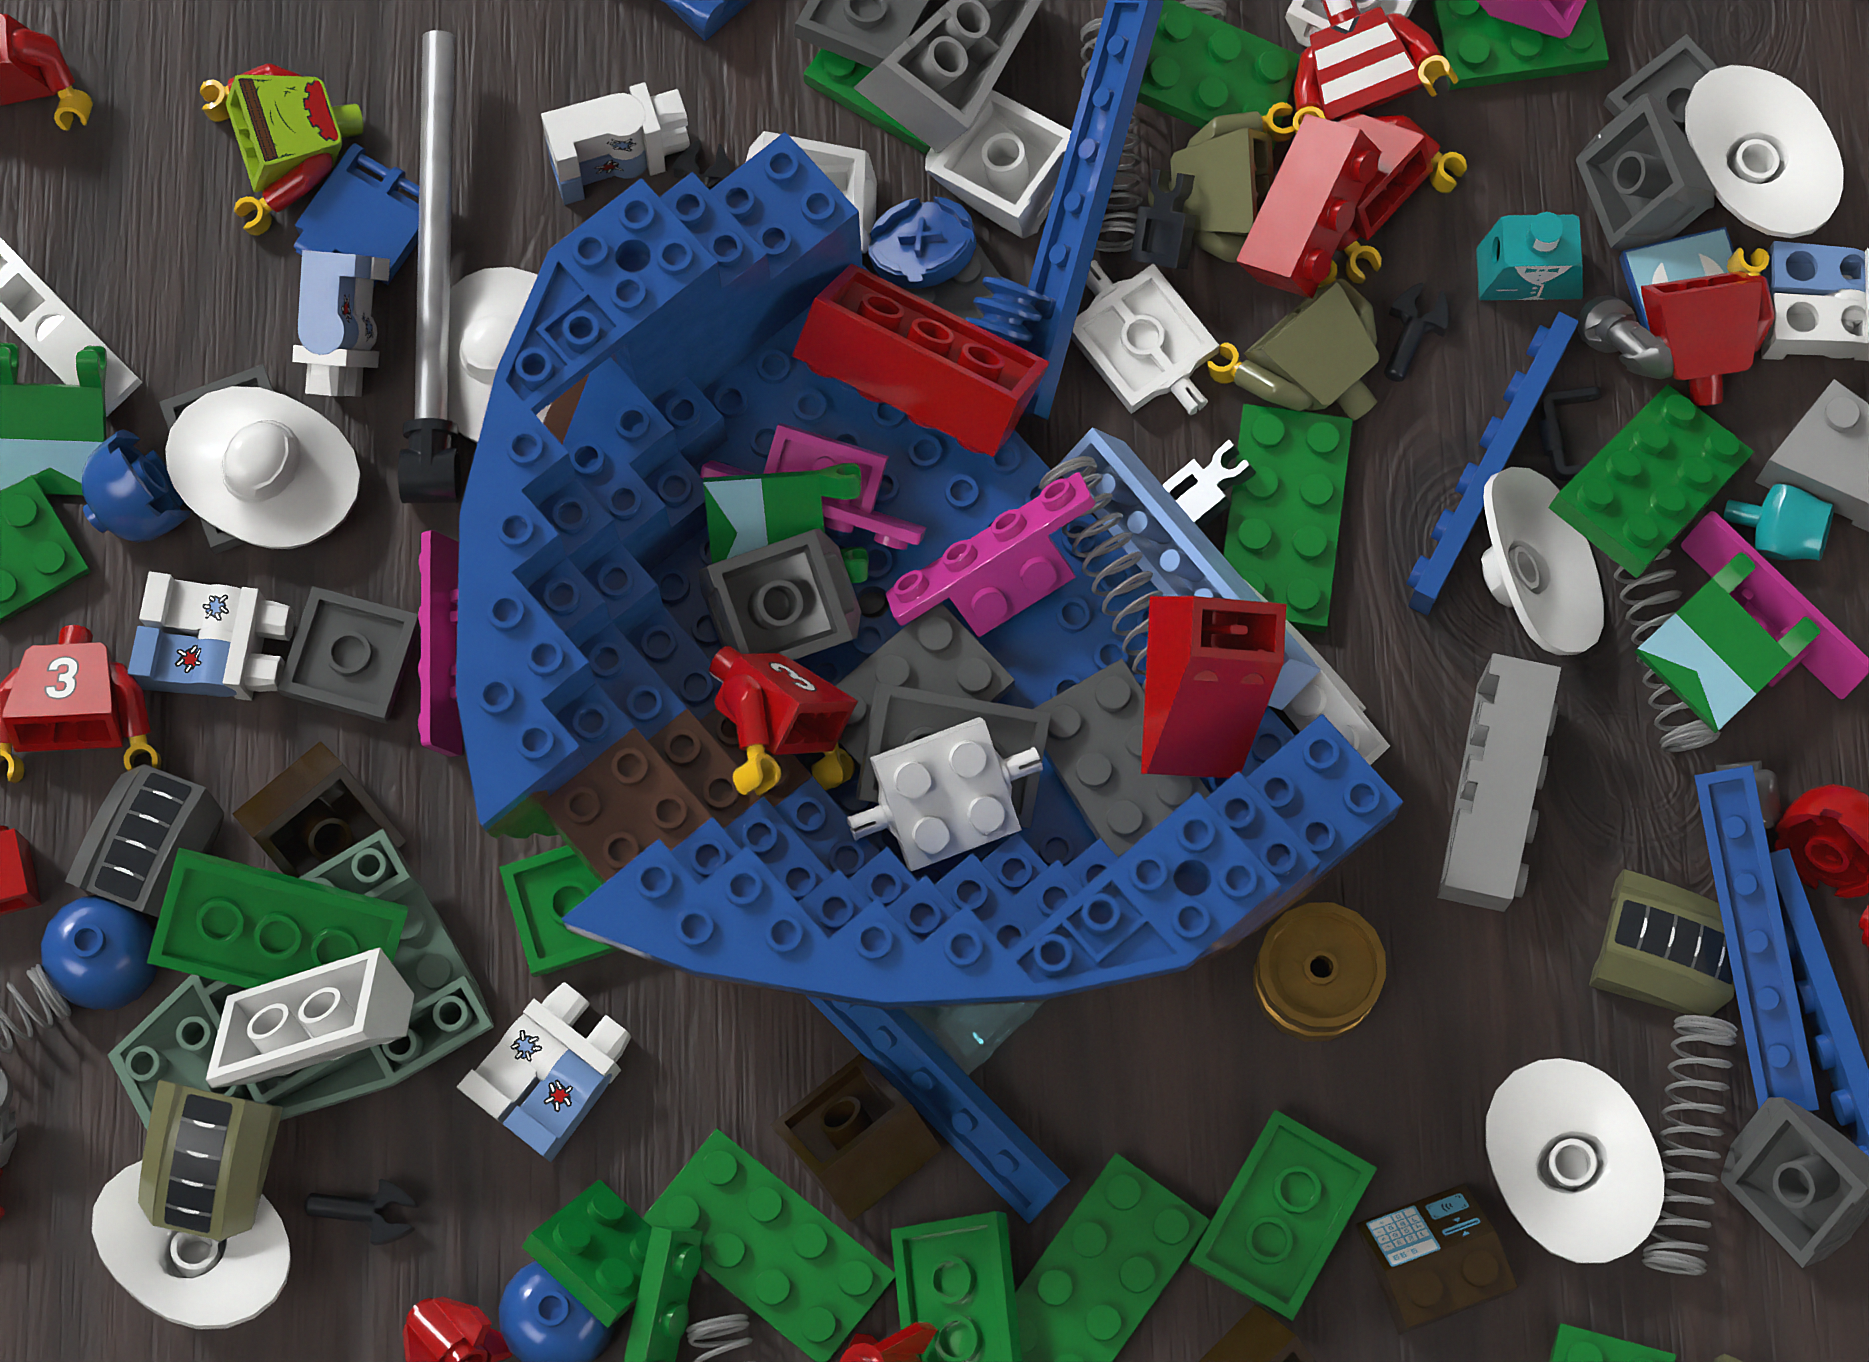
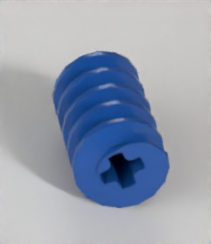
[965,277,1050,343]

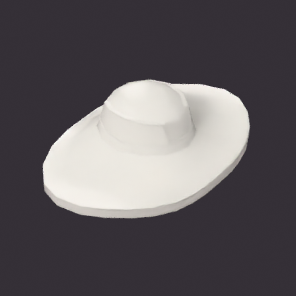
[1685,65,1844,238]
[447,267,551,443]
[165,386,361,549]
[1481,467,1604,656]
[1486,1058,1664,1263]
[92,1161,291,1329]

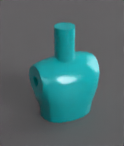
[1724,484,1834,561]

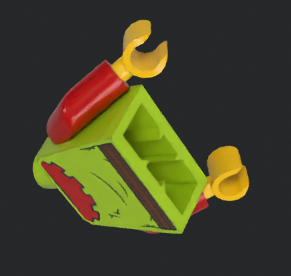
[200,63,363,236]

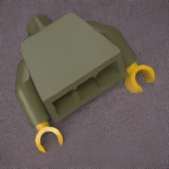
[1148,102,1295,263]
[1207,260,1380,421]

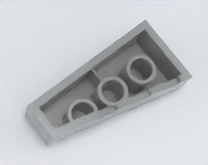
[853,0,1042,153]
[1755,379,1869,532]
[1437,653,1561,912]

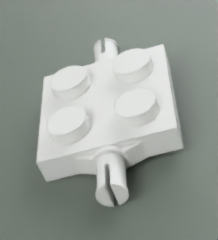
[1071,260,1220,415]
[847,717,1043,871]

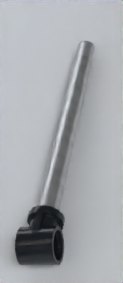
[398,30,461,504]

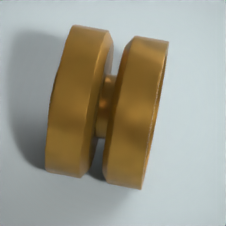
[1253,903,1386,1041]

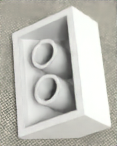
[206,947,415,1088]

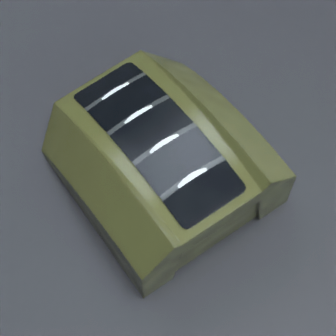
[1589,869,1735,1017]
[138,1080,283,1241]

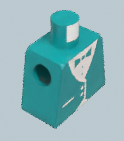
[1476,212,1583,300]

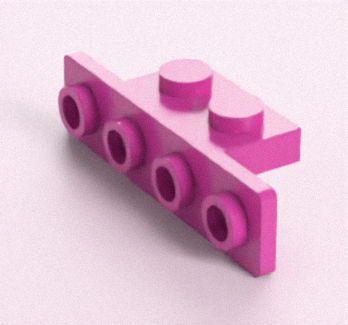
[699,423,926,550]
[886,472,1096,638]
[1681,511,1869,699]
[418,530,462,757]

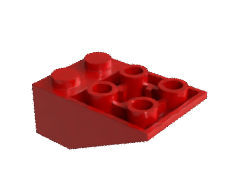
[1141,596,1287,778]

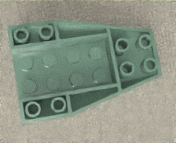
[108,829,494,1131]

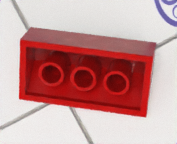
[792,263,1050,457]

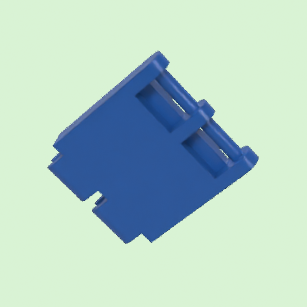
[294,143,419,288]

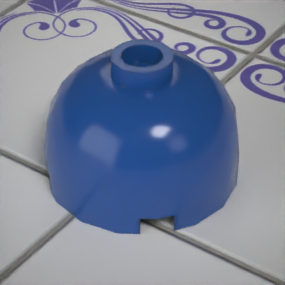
[82,429,190,543]
[41,895,158,1011]
[499,1260,618,1362]

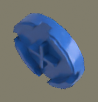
[868,197,977,289]

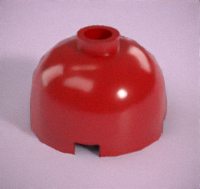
[1774,784,1869,898]

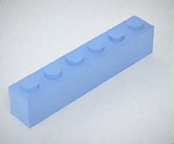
[1057,427,1321,710]

